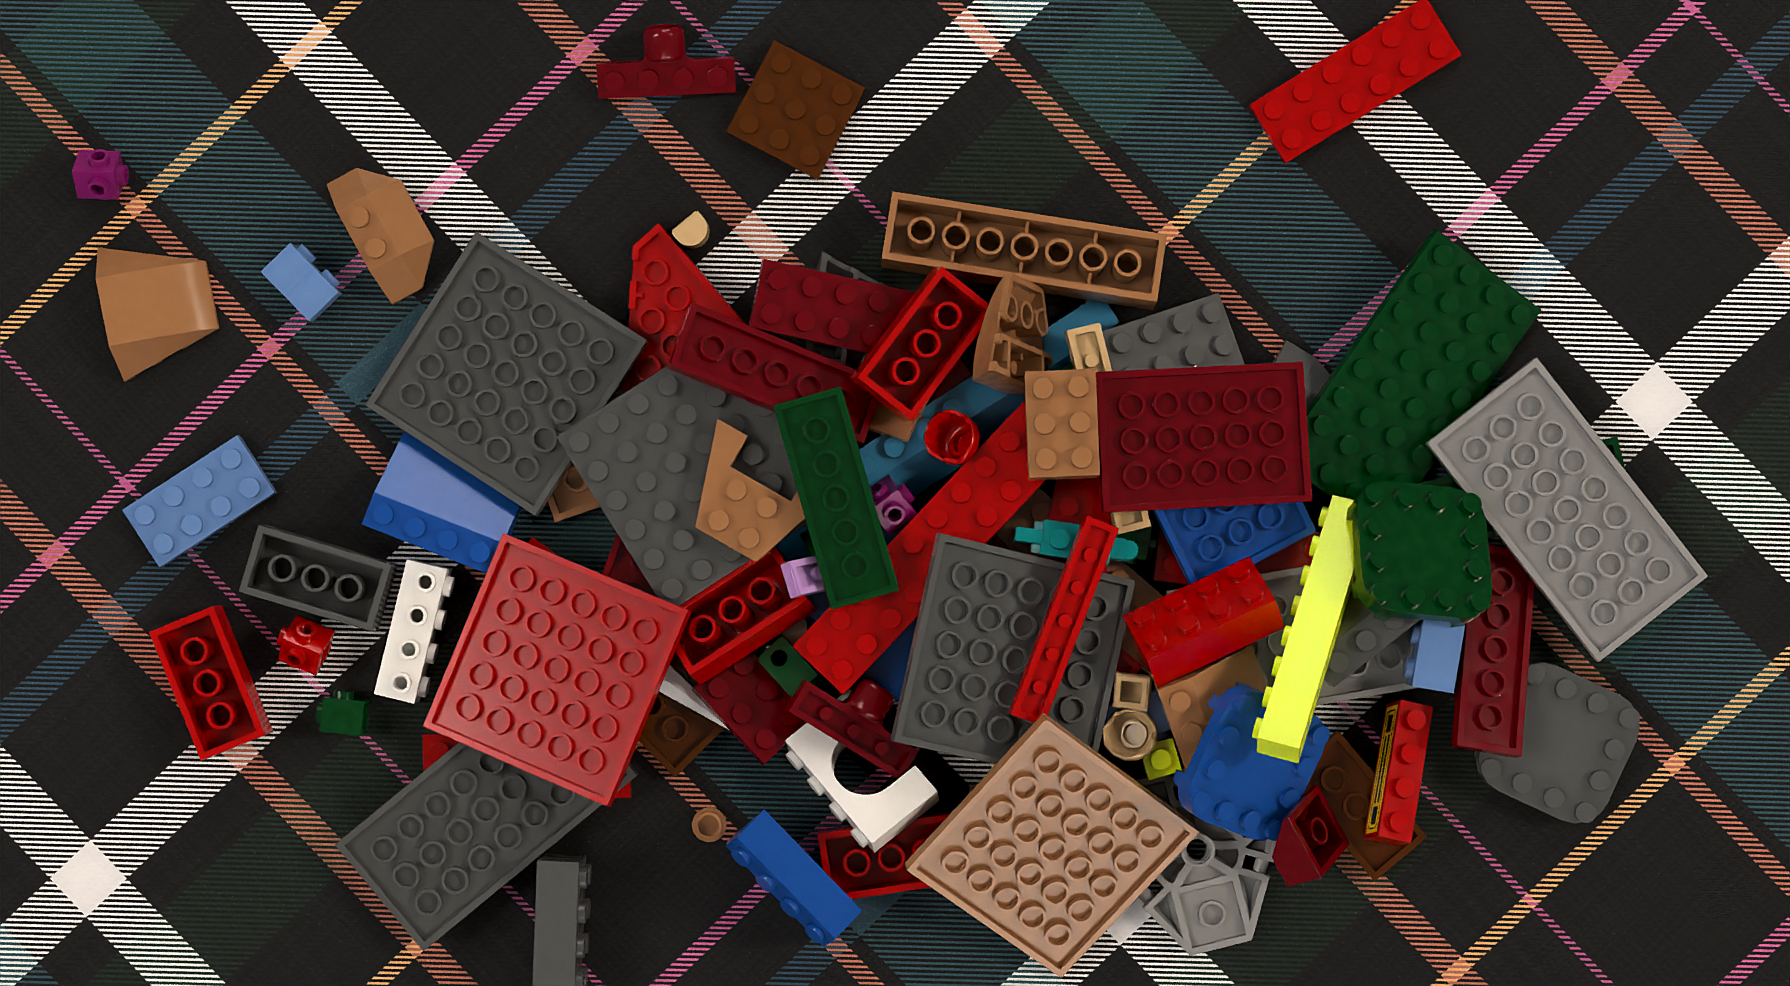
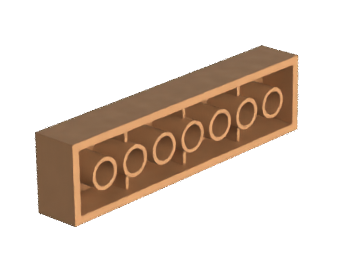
[881,191,1167,310]

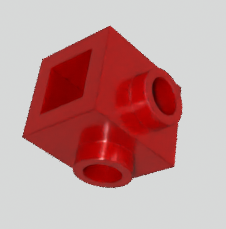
[276,615,335,676]

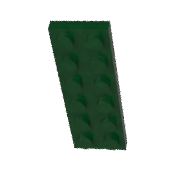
[773,386,899,610]

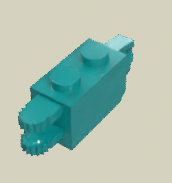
[1013,519,1139,567]

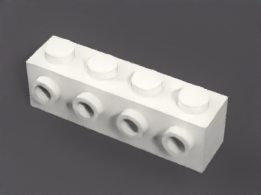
[374,559,455,704]

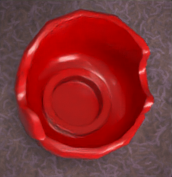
[923,409,981,465]

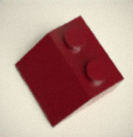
[1272,784,1350,887]

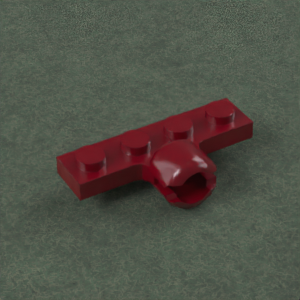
[596,24,736,99]
[785,677,918,779]

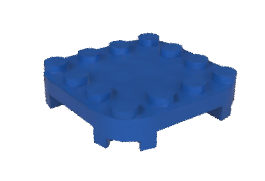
[1173,682,1330,841]

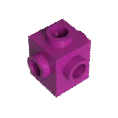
[72,149,129,200]
[870,474,917,535]

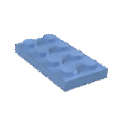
[123,435,277,567]

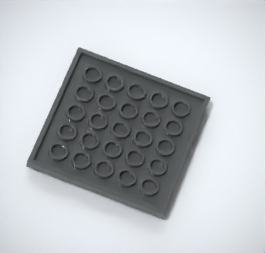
[365,232,649,516]
[556,366,807,606]
[890,533,1135,764]

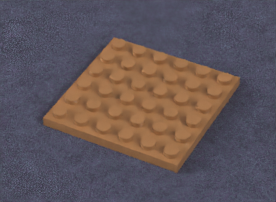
[905,713,1199,978]

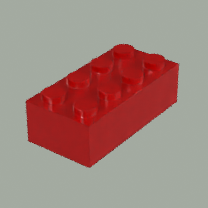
[850,266,989,421]
[676,546,817,685]
[1123,556,1285,687]
[149,605,273,761]
[817,809,954,899]

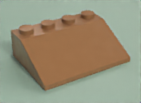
[1152,644,1267,771]

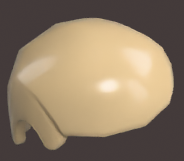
[1102,709,1158,761]

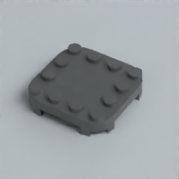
[1474,661,1640,824]

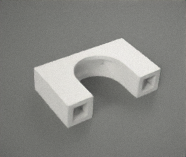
[785,690,939,853]

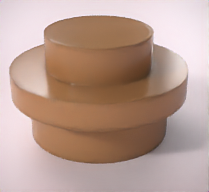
[692,807,727,842]

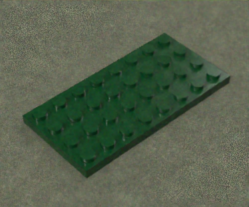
[1306,230,1541,500]

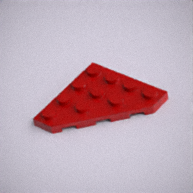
[622,223,747,393]

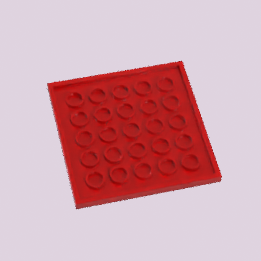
[423,533,692,807]

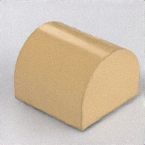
[672,211,710,249]
[1112,671,1152,711]

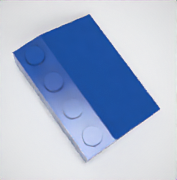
[362,431,522,573]
[726,809,862,947]

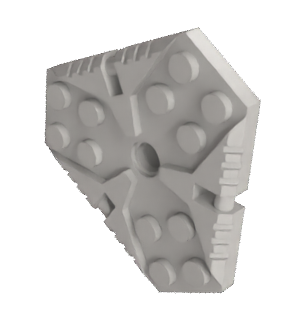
[1136,767,1277,956]

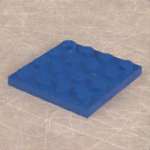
[1153,502,1316,585]

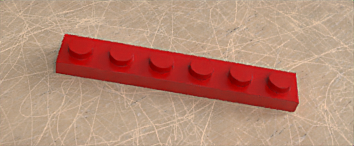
[1008,515,1119,723]

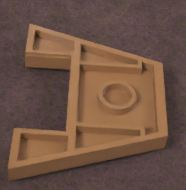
[695,419,805,563]

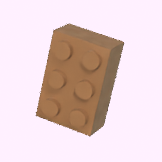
[1024,369,1100,481]

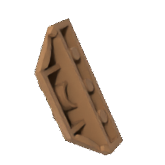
[327,168,434,305]

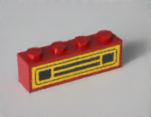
[1364,700,1433,846]

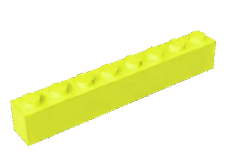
[1252,495,1356,764]

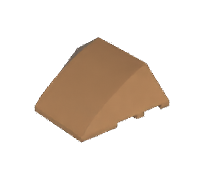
[95,247,219,382]
[972,273,1053,395]

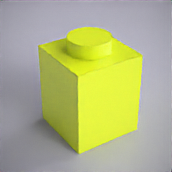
[1141,736,1182,780]

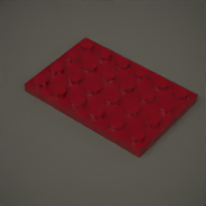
[1096,361,1312,513]

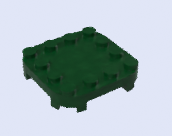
[1346,481,1492,628]

